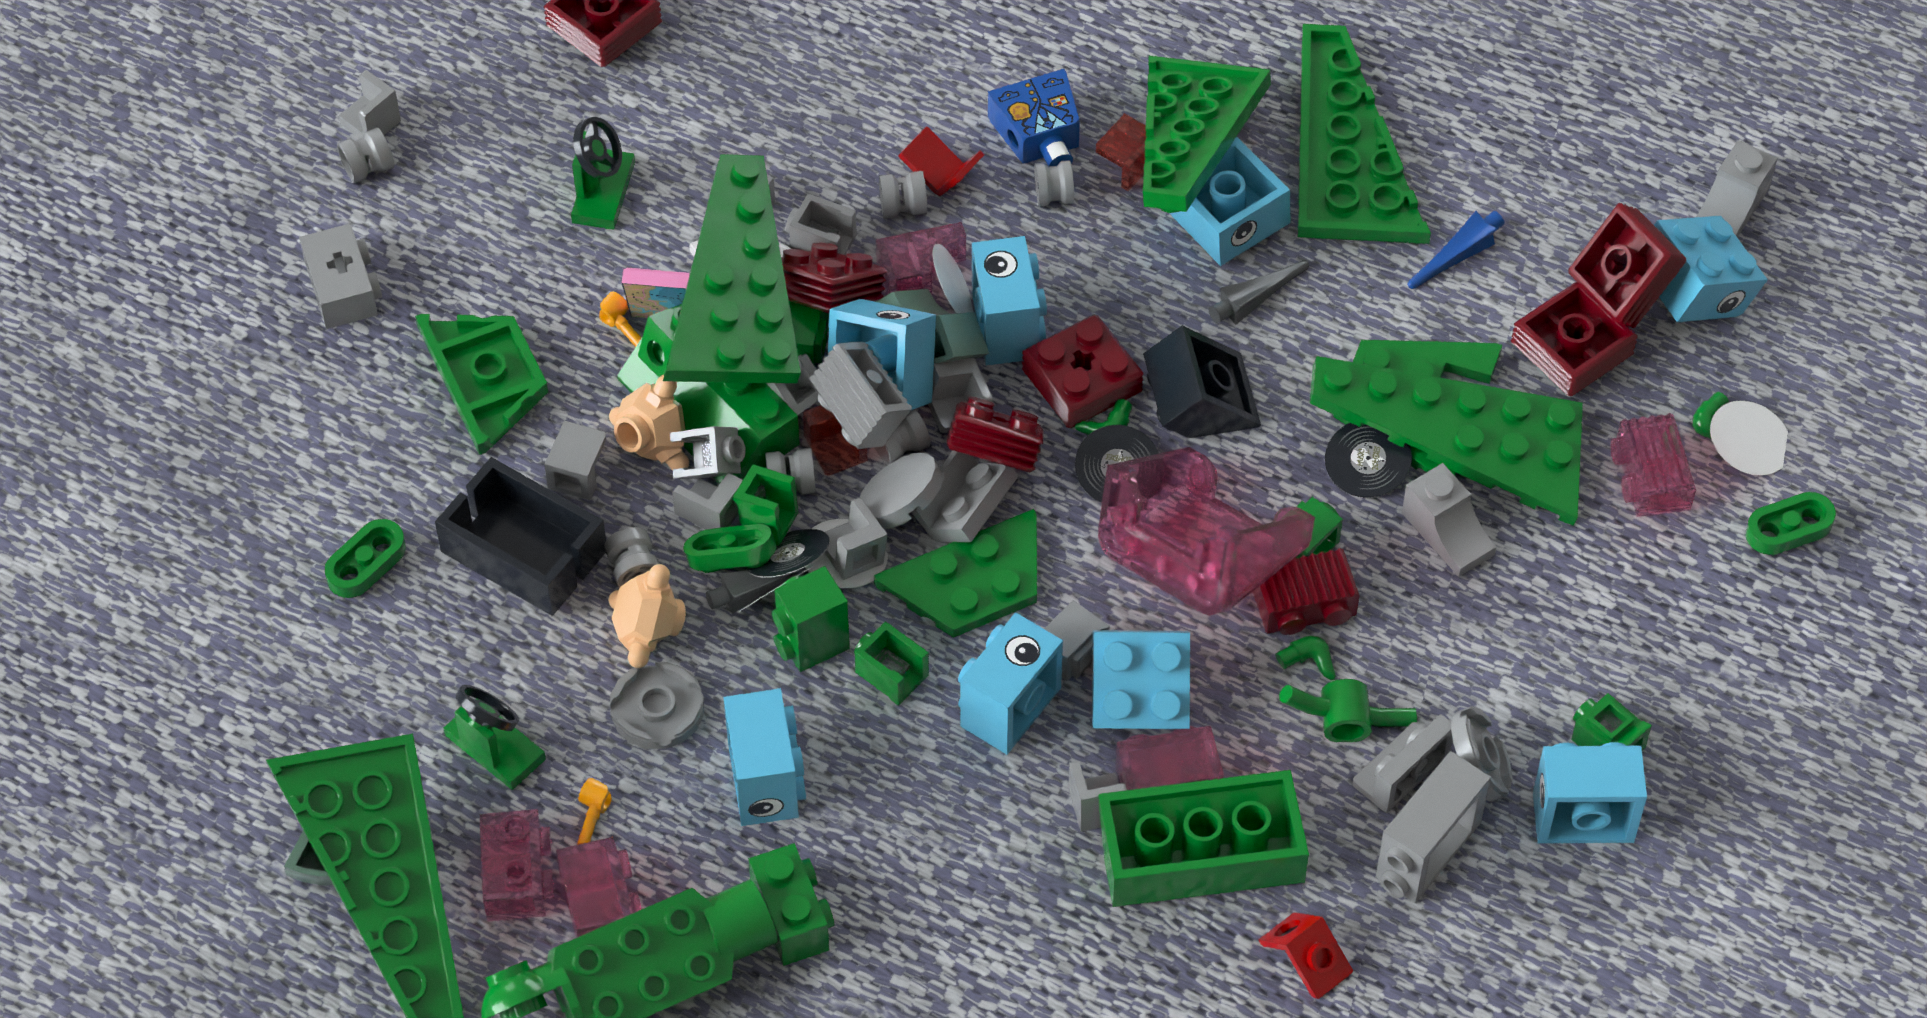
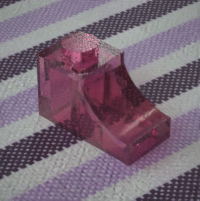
[876,222,966,296]

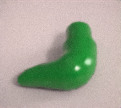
[1692,392,1729,439]
[1074,399,1132,435]
[1275,635,1336,680]

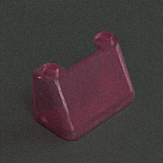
[1098,447,1315,616]

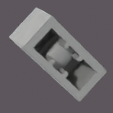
[299,223,382,329]

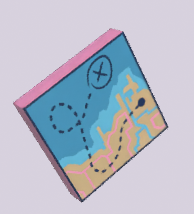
[622,268,690,318]

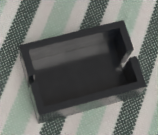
[435,457,606,616]

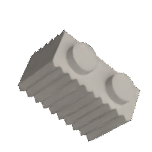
[809,342,912,449]

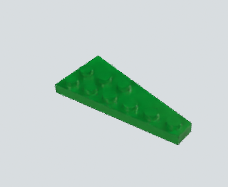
[1297,24,1431,244]
[1143,55,1271,213]
[663,154,801,384]
[1310,356,1583,526]
[266,733,464,1018]

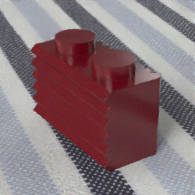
[1252,548,1360,635]

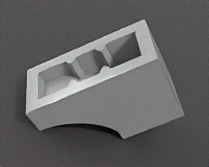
[1696,140,1778,238]
[1402,463,1497,577]

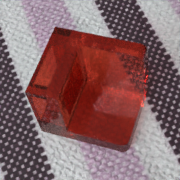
[1095,113,1146,191]
[803,405,868,476]

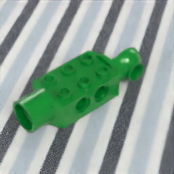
[481,879,778,1018]

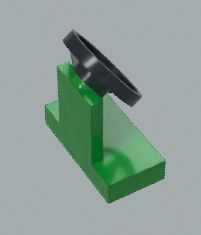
[571,117,635,230]
[443,685,546,790]

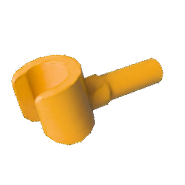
[599,291,642,347]
[577,778,612,848]

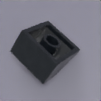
[1143,325,1261,438]

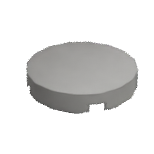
[860,453,944,529]
[610,662,704,749]
[1451,706,1513,802]

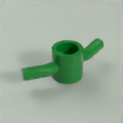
[1279,679,1417,742]

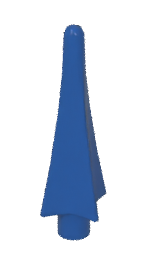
[1407,211,1505,289]

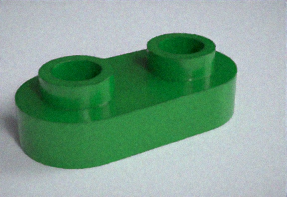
[1745,492,1836,555]
[325,519,406,598]
[683,524,776,573]

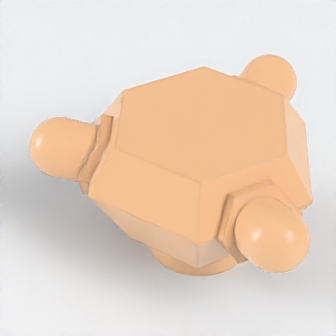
[609,375,689,471]
[609,564,686,668]

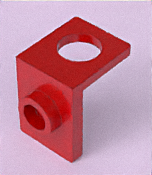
[898,127,985,196]
[1258,912,1353,999]

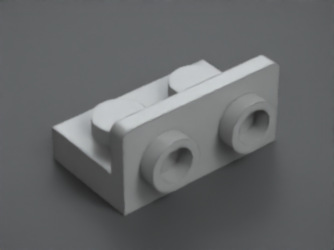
[912,450,1019,542]
[1352,714,1453,814]

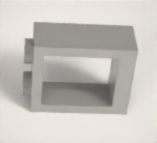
[1375,751,1491,904]

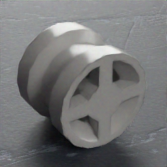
[1034,160,1074,207]

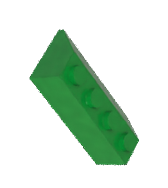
[617,338,800,484]
[1098,770,1309,907]

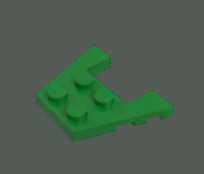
[1333,339,1502,477]

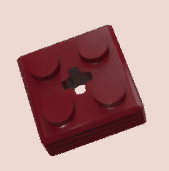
[544,0,662,67]
[1568,203,1686,328]
[781,242,887,314]
[1511,282,1638,397]
[1022,314,1144,428]
[947,396,1044,473]

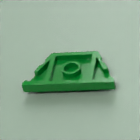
[415,314,548,455]
[874,509,1037,638]

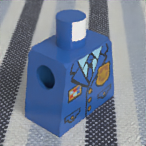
[988,69,1080,167]

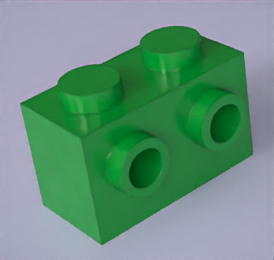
[772,566,850,672]
[748,843,835,966]

